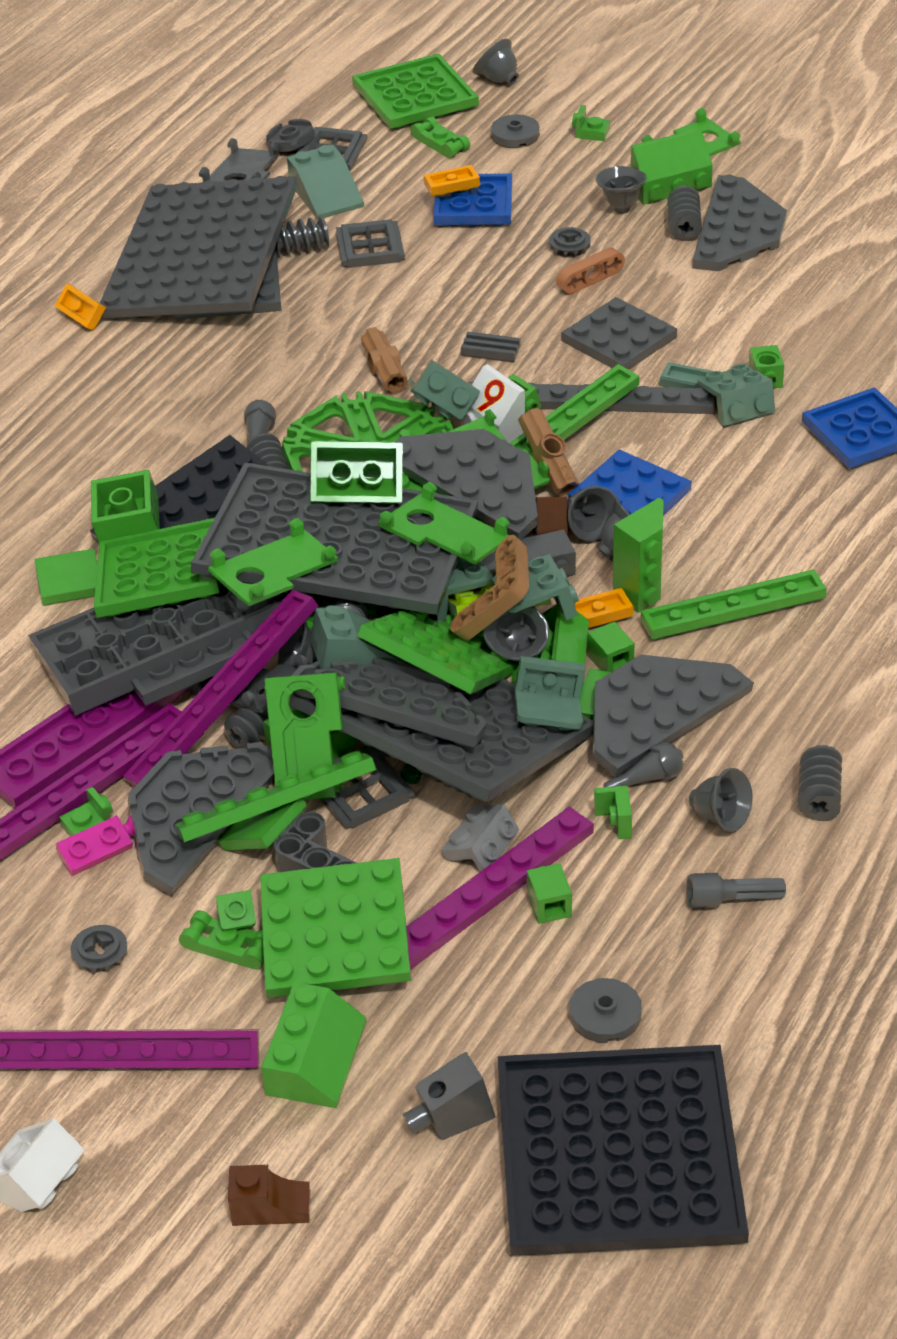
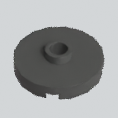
[491,114,540,148]
[266,119,315,152]
[570,978,642,1043]

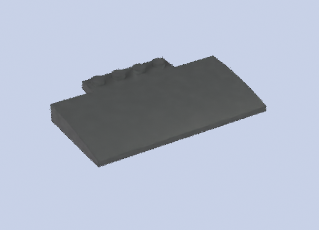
[28,582,292,716]

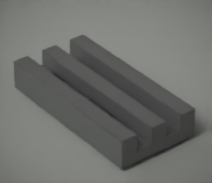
[461,331,521,362]

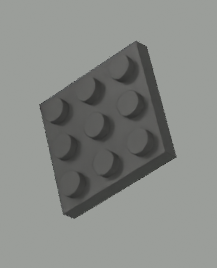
[561,297,677,370]

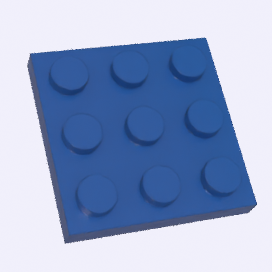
[433,173,512,226]
[802,387,897,469]
[568,449,692,516]

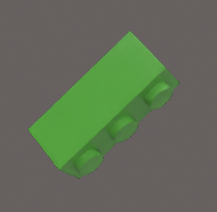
[630,128,713,205]
[310,441,403,504]
[613,497,664,613]
[512,604,589,686]
[261,982,367,1108]

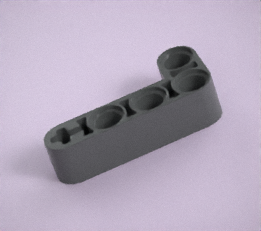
[274,812,356,872]

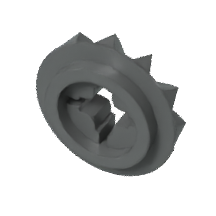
[549,227,591,256]
[71,925,128,974]

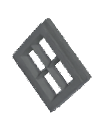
[297,126,367,170]
[336,219,405,268]
[320,746,415,829]

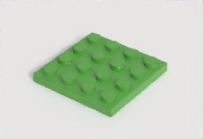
[352,53,479,129]
[94,518,220,618]
[357,609,518,694]
[260,858,411,998]

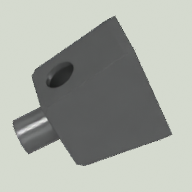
[402,1052,495,1140]

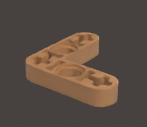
[450,535,529,641]

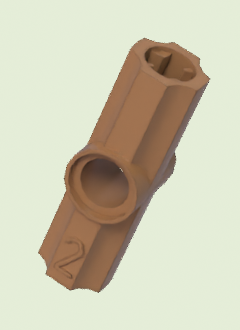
[361,327,408,394]
[518,408,579,496]

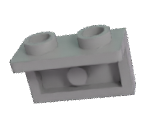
[441,804,519,872]

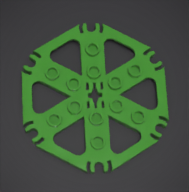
[282,391,453,472]

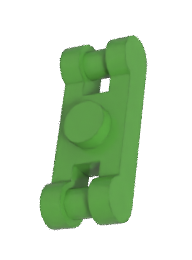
[410,116,470,158]
[179,910,264,969]

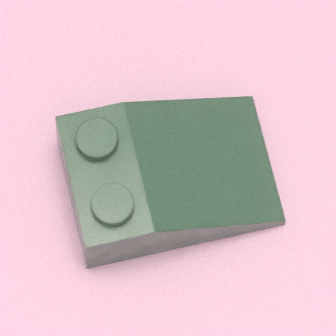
[287,144,364,218]
[311,606,417,669]

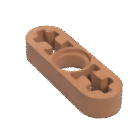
[556,248,625,294]

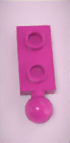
[56,815,135,877]

